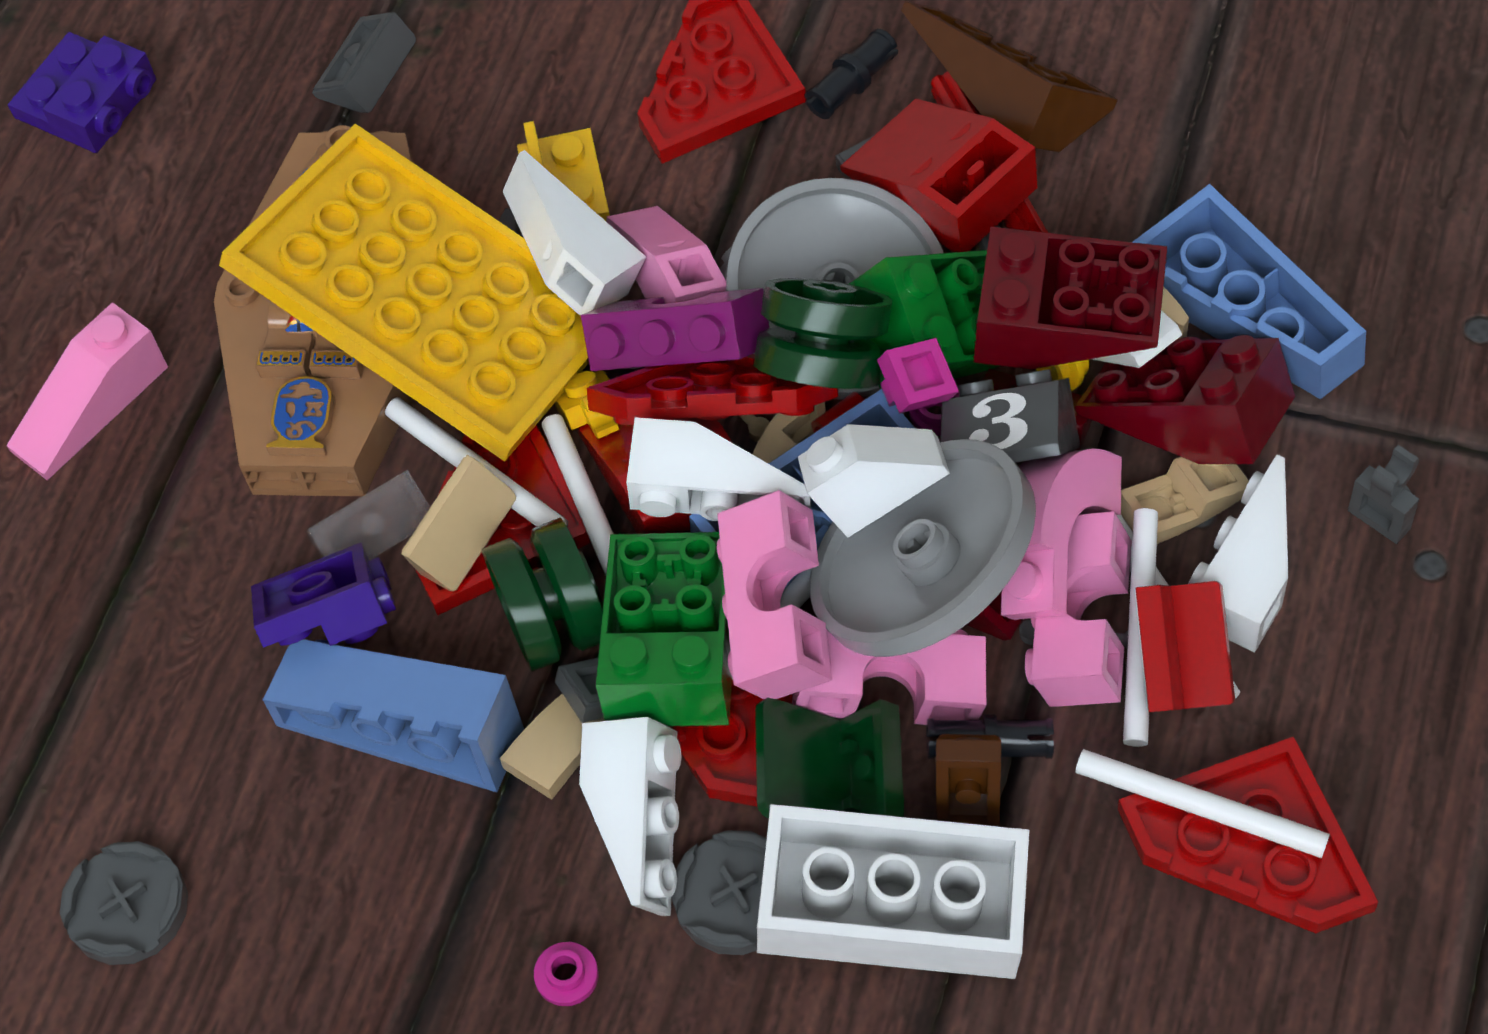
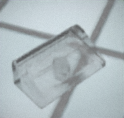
[305,470,430,560]

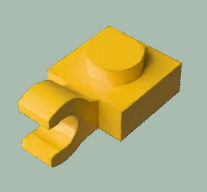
[554,370,620,439]

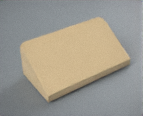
[401,455,516,591]

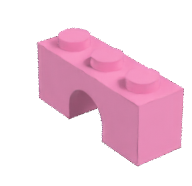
[717,490,832,699]
[1025,511,1132,707]
[792,629,987,725]

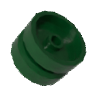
[753,278,893,389]
[482,517,603,672]

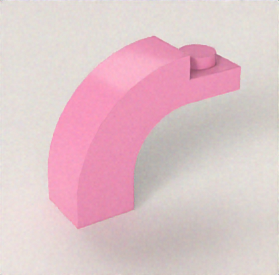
[1001,448,1122,620]

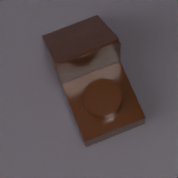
[936,734,1001,827]

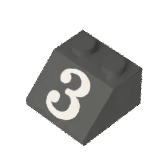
[940,369,1081,462]

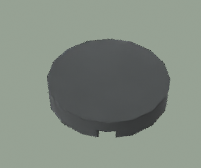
[671,830,767,955]
[60,841,188,965]

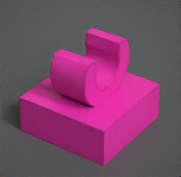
[877,338,959,414]

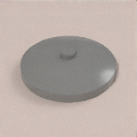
[724,178,944,399]
[810,439,1036,657]

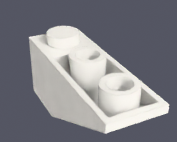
[503,150,646,316]
[626,417,811,522]
[1188,455,1288,653]
[579,717,682,916]

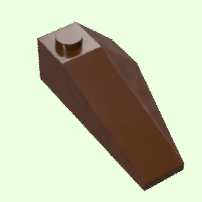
[901,1,1118,153]

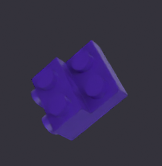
[8,32,157,154]
[251,542,396,648]

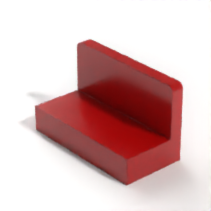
[1135,581,1235,712]

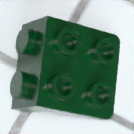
[755,697,904,818]

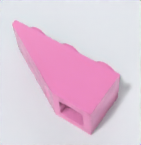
[606,206,726,304]

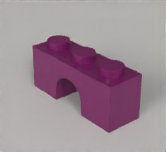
[581,288,770,371]

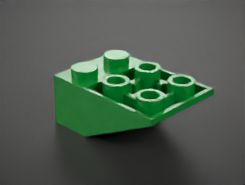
[848,250,1001,389]
[596,532,732,726]

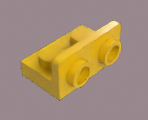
[517,121,610,221]

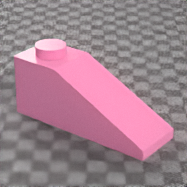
[6,302,168,480]

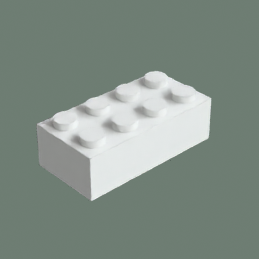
[757,804,1029,979]

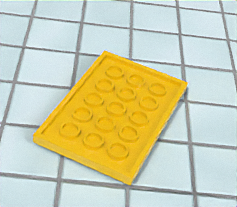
[219,124,589,462]

